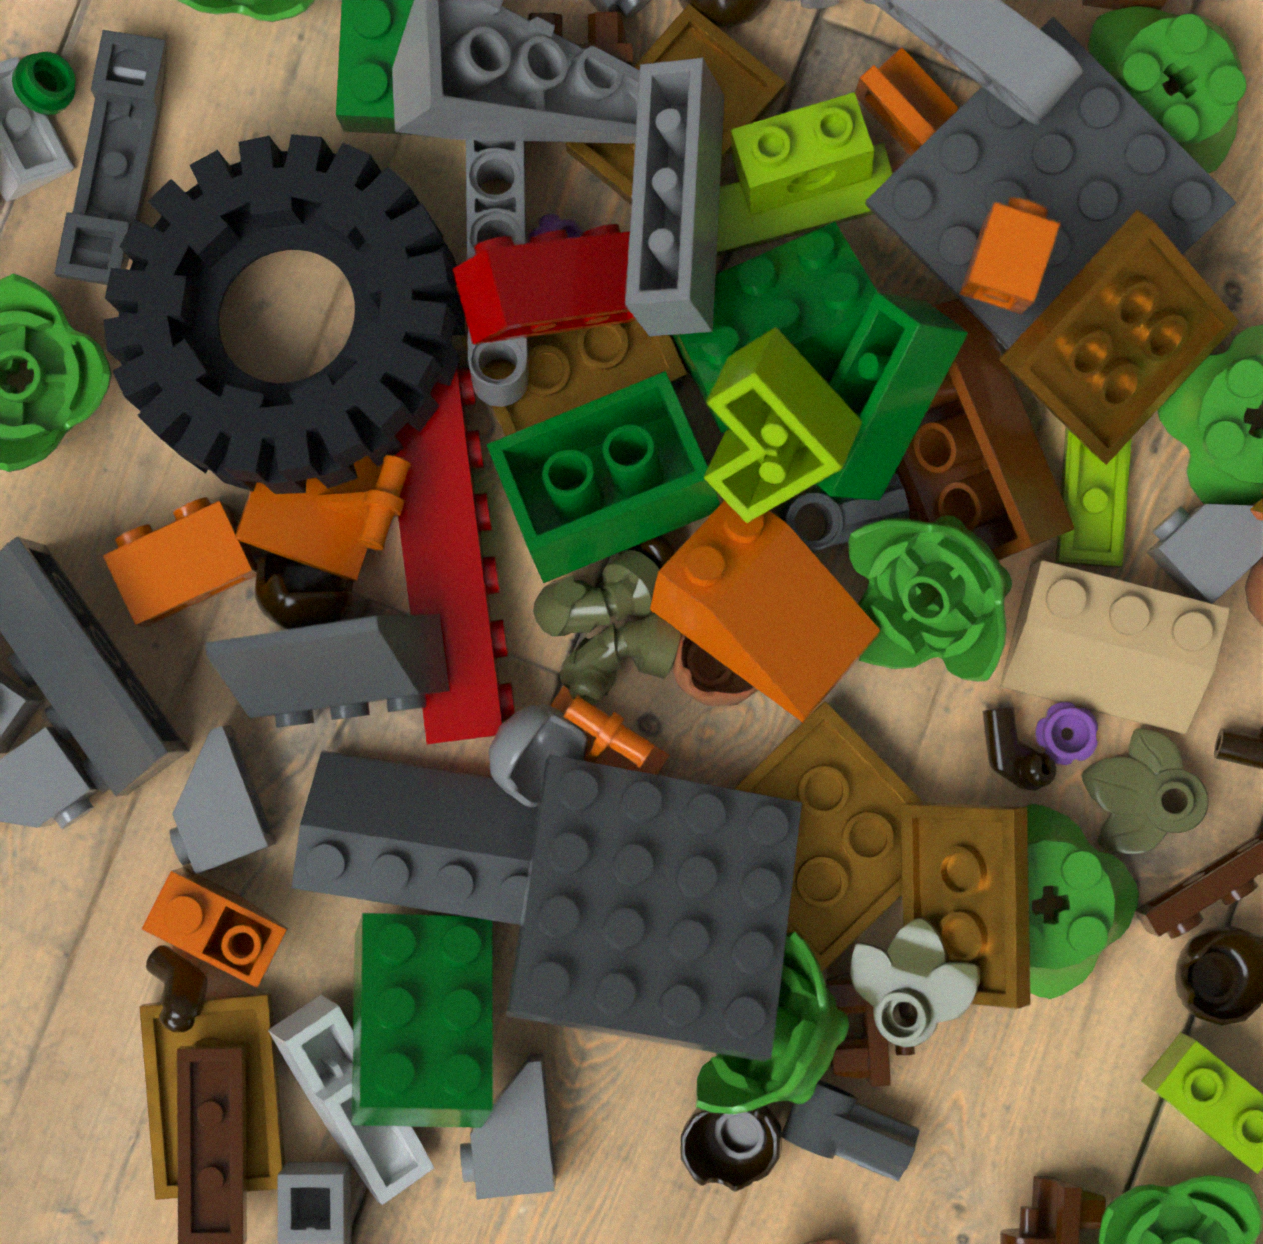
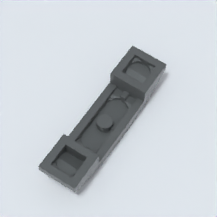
[54,30,167,285]

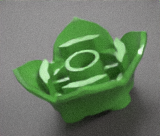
[1088,6,1246,173]
[0,274,112,472]
[1157,324,1263,505]
[848,516,1012,682]
[1025,804,1139,999]
[696,932,849,1114]
[1098,1175,1262,1244]

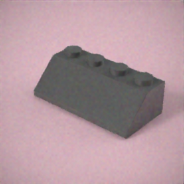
[0,536,189,797]
[291,750,538,925]

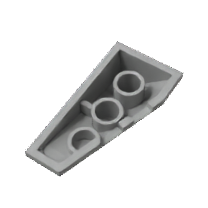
[392,0,640,144]

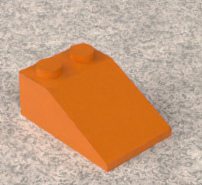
[650,500,880,723]

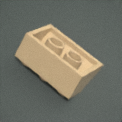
[1000,560,1230,734]

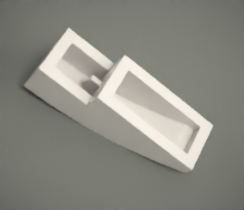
[268,995,434,1205]

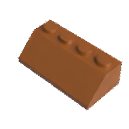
[894,299,1075,561]

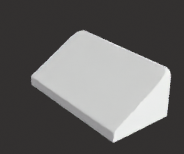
[0,57,74,201]

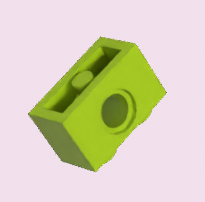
[731,92,874,215]
[1141,1032,1263,1174]

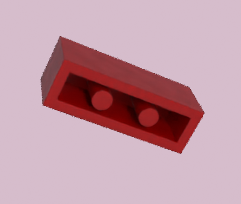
[453,224,636,345]

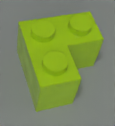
[703,327,862,523]

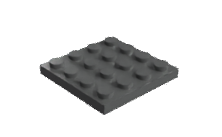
[865,17,1237,349]
[506,755,802,1061]

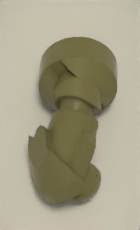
[533,550,660,637]
[560,612,681,705]

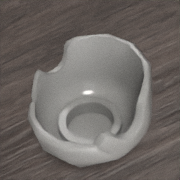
[488,704,588,807]

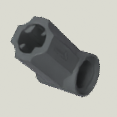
[779,473,910,552]
[782,1080,920,1182]

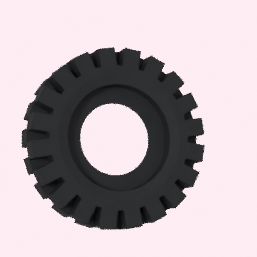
[104,134,465,494]

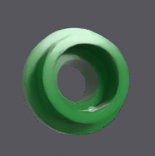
[12,52,75,115]

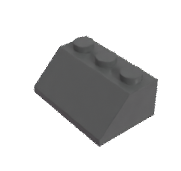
[205,614,450,728]

